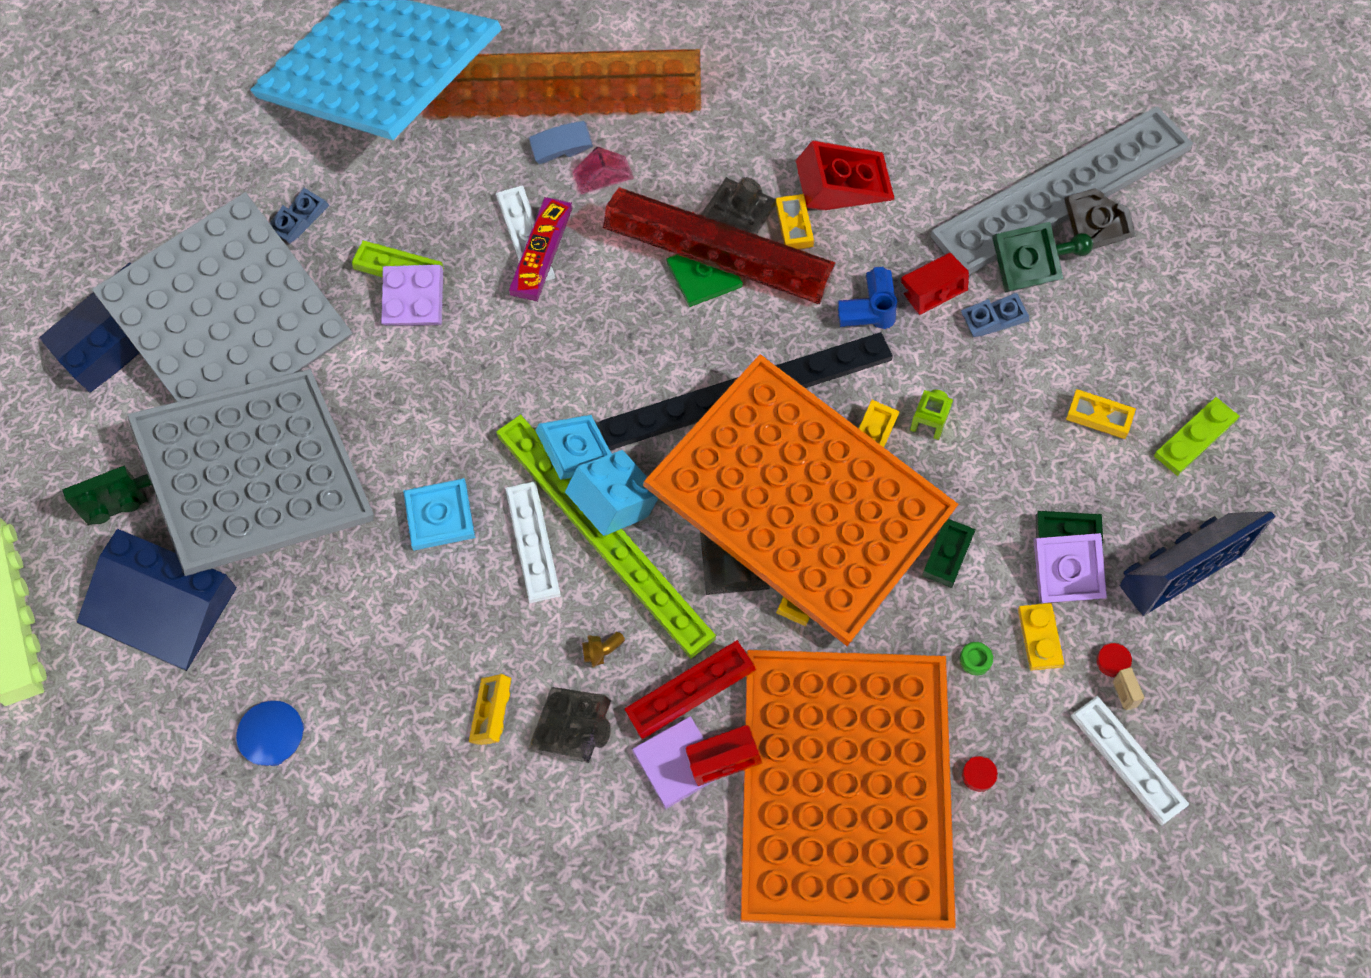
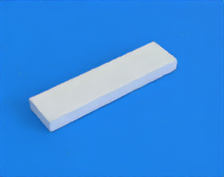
[496,185,555,281]
[505,481,561,603]
[1070,696,1190,826]

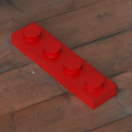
[624,640,756,740]

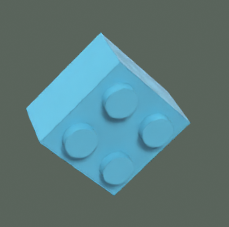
[565,450,659,536]

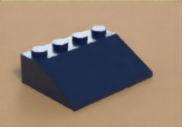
[39,262,139,393]
[1119,511,1276,616]
[77,528,237,671]

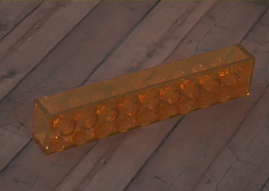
[428,49,701,118]

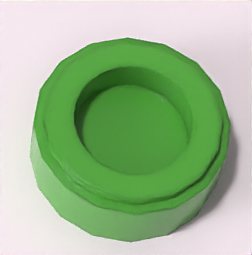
[959,642,993,676]

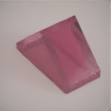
[573,146,634,195]

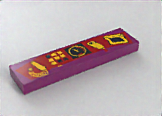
[509,197,572,302]

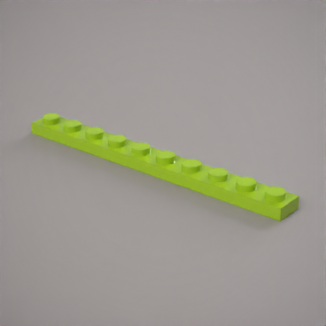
[496,414,716,659]

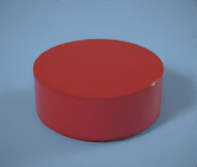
[1096,643,1132,678]
[962,756,998,792]

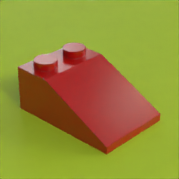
[795,140,895,210]

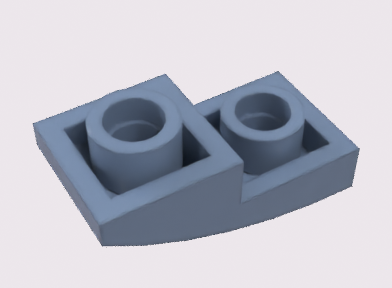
[529,121,593,164]
[270,188,329,243]
[961,292,1029,337]

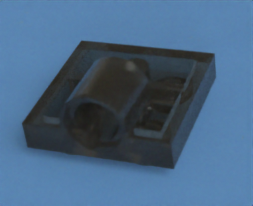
[699,177,776,247]
[700,531,770,595]
[528,687,611,763]

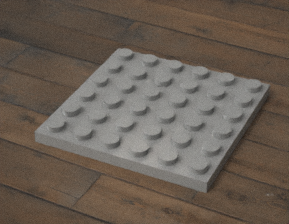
[92,192,353,402]
[127,369,374,576]

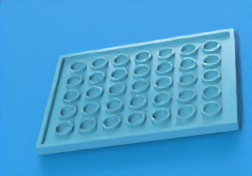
[250,0,502,140]

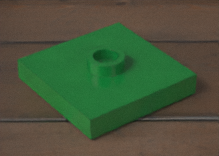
[667,239,743,307]

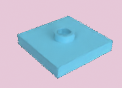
[535,415,612,480]
[403,478,476,551]

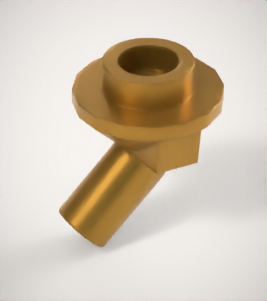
[582,632,625,668]

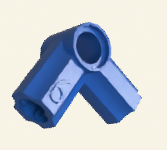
[838,266,897,329]

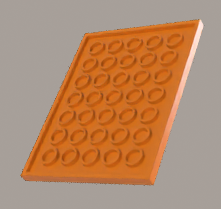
[643,354,959,646]
[741,650,956,930]

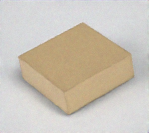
[1113,667,1145,710]

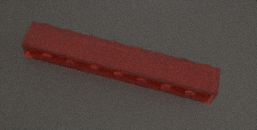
[603,187,836,305]

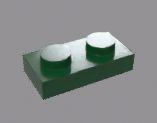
[1035,511,1103,545]
[922,519,976,588]

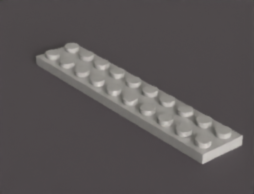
[930,106,1193,275]

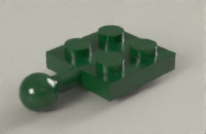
[992,222,1093,293]
[62,465,152,526]

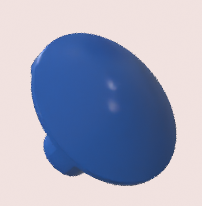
[236,701,304,766]

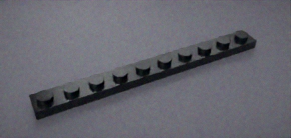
[599,332,893,450]

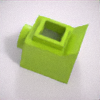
[910,389,954,440]

